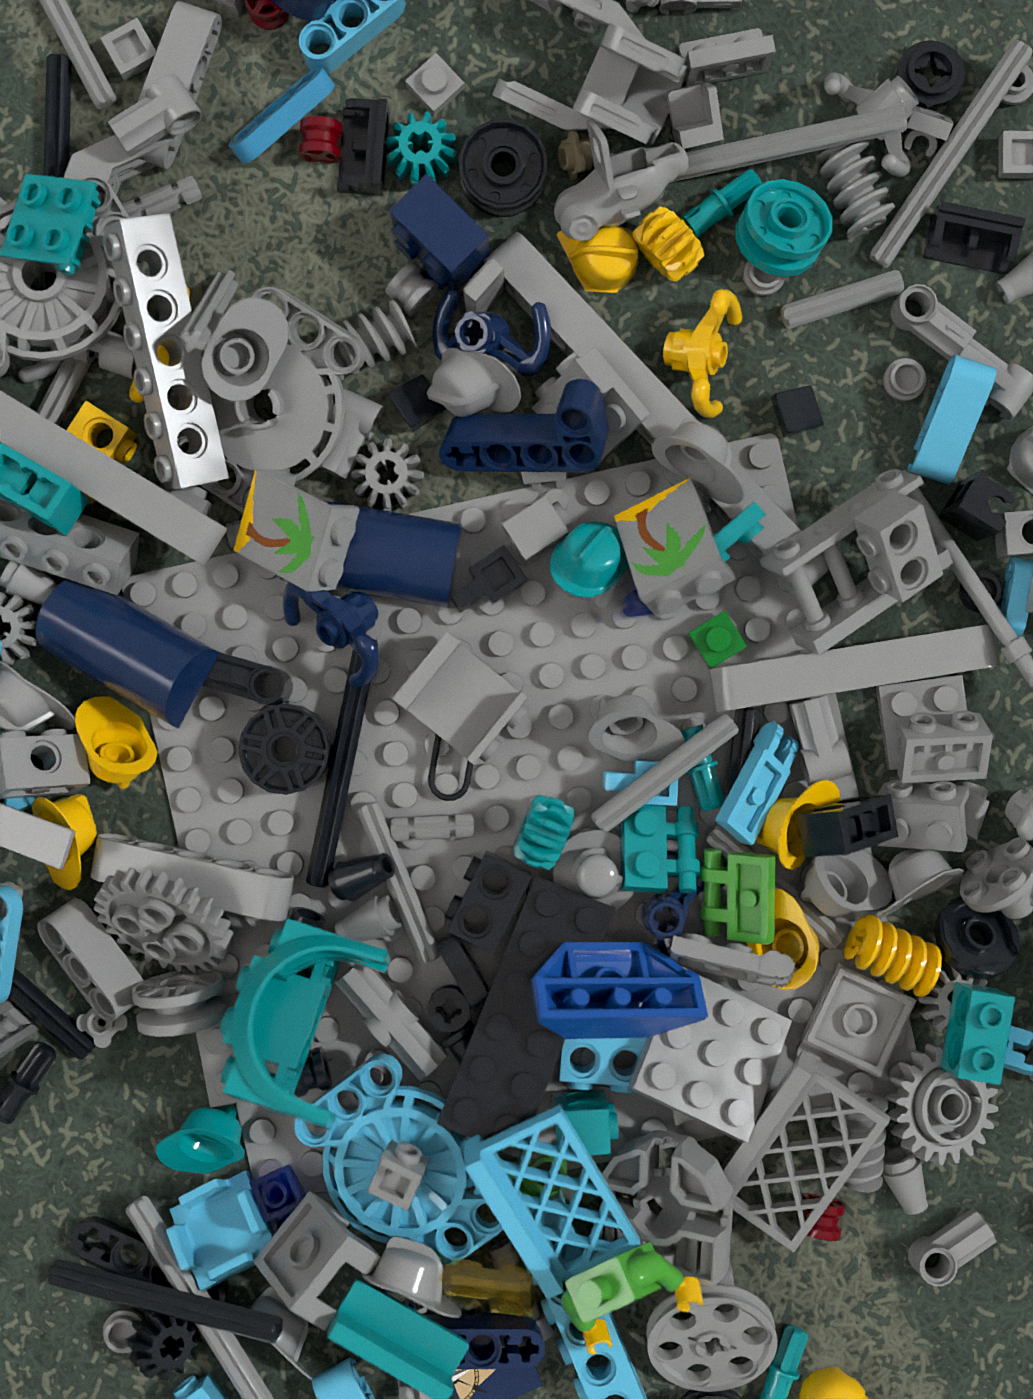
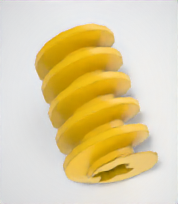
[844,914,942,998]

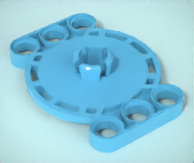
[294,1053,503,1273]

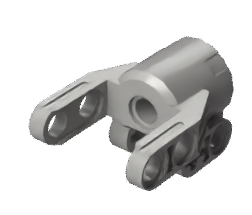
[492,0,688,144]

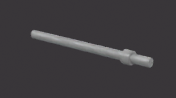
[903,470,1033,691]

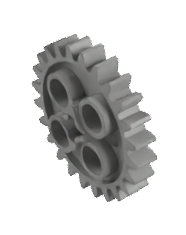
[94,867,233,973]

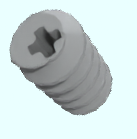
[815,140,895,238]
[334,300,417,382]
[829,1092,888,1193]

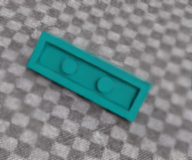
[328,1277,469,1399]

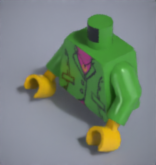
[561,1241,703,1355]

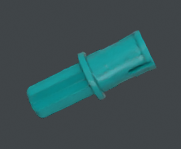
[681,169,762,238]
[681,724,725,811]
[758,1324,809,1399]

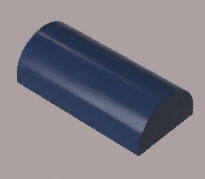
[279,500,462,608]
[36,579,220,728]

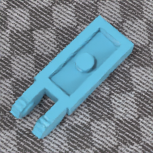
[715,720,800,845]

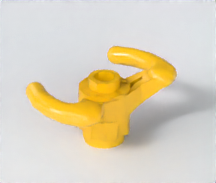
[663,289,742,419]

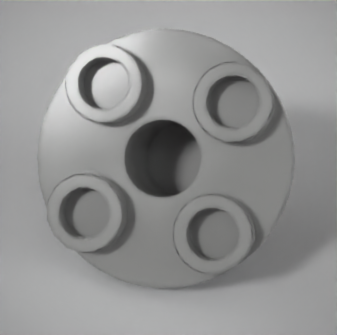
[553,829,634,911]
[960,837,1033,919]

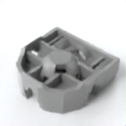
[598,1130,734,1288]

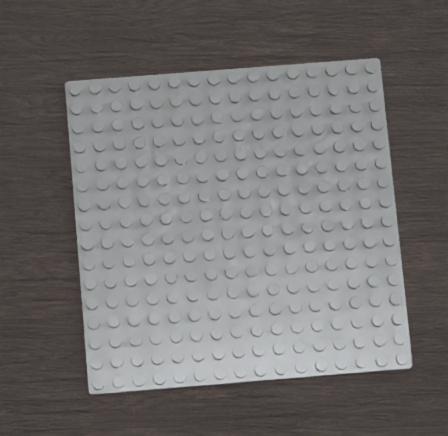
[122,433,917,1233]

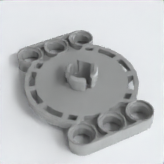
[0,176,146,377]
[177,287,366,513]

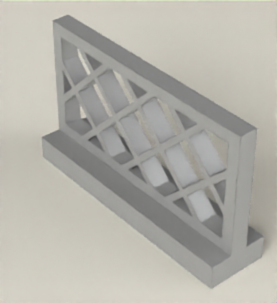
[721,1051,890,1252]

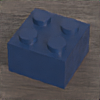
[389,174,490,291]

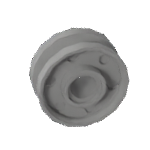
[132,969,227,1037]

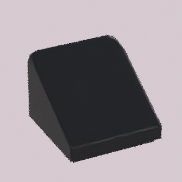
[387,374,446,432]
[771,385,824,438]

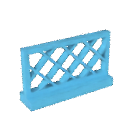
[464,1105,641,1299]

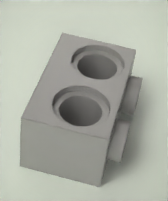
[853,491,943,603]

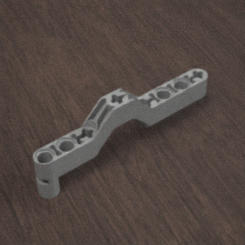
[50,0,222,379]

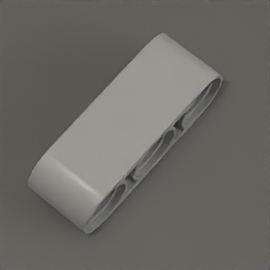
[37,898,144,1022]

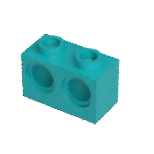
[0,442,90,536]
[941,982,1015,1085]
[553,1090,618,1155]

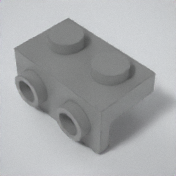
[877,779,969,852]

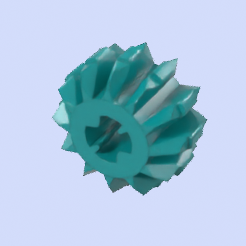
[385,111,457,186]
[513,795,575,870]

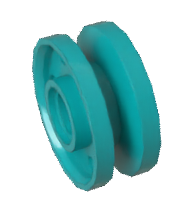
[735,179,832,277]

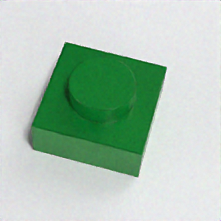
[687,610,747,669]

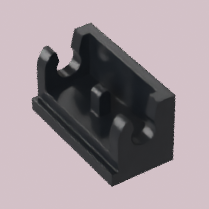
[337,98,390,196]
[923,201,1025,274]
[938,469,1014,541]

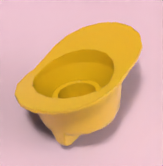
[556,226,639,293]
[74,696,158,790]
[755,779,840,870]
[32,794,97,890]
[746,888,819,990]

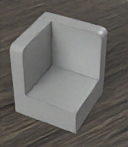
[667,82,724,149]

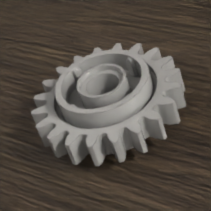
[885,1042,998,1165]

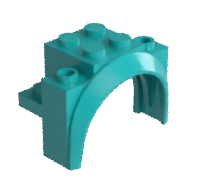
[220,919,391,1130]

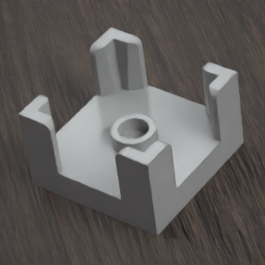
[253,1191,381,1331]

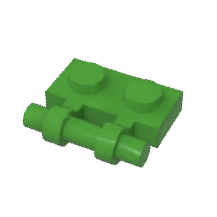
[699,848,775,945]

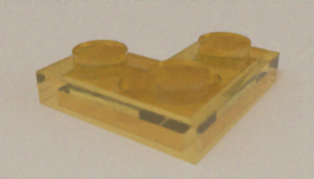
[442,1260,535,1317]

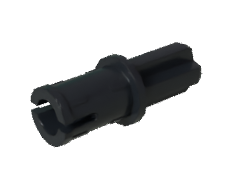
[0,1042,56,1124]

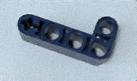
[439,378,609,472]
[376,1286,546,1369]

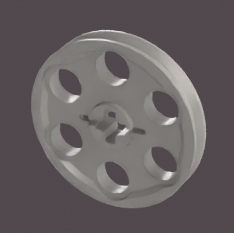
[646,1284,777,1392]

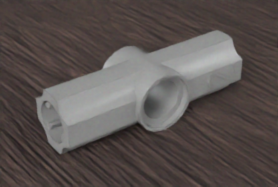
[335,964,448,1081]

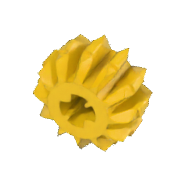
[632,206,704,282]

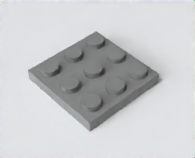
[628,966,792,1143]

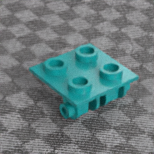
[0,174,101,276]

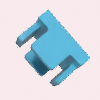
[166,1171,275,1291]

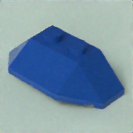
[532,942,708,1039]

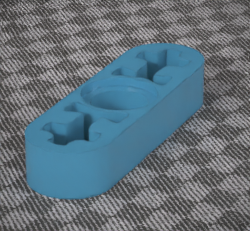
[228,66,335,164]

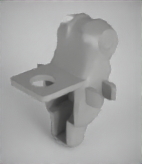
[554,119,689,241]

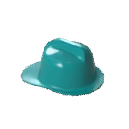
[550,521,630,598]
[156,1104,245,1174]

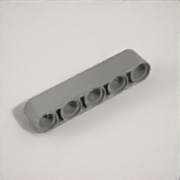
[90,833,294,921]

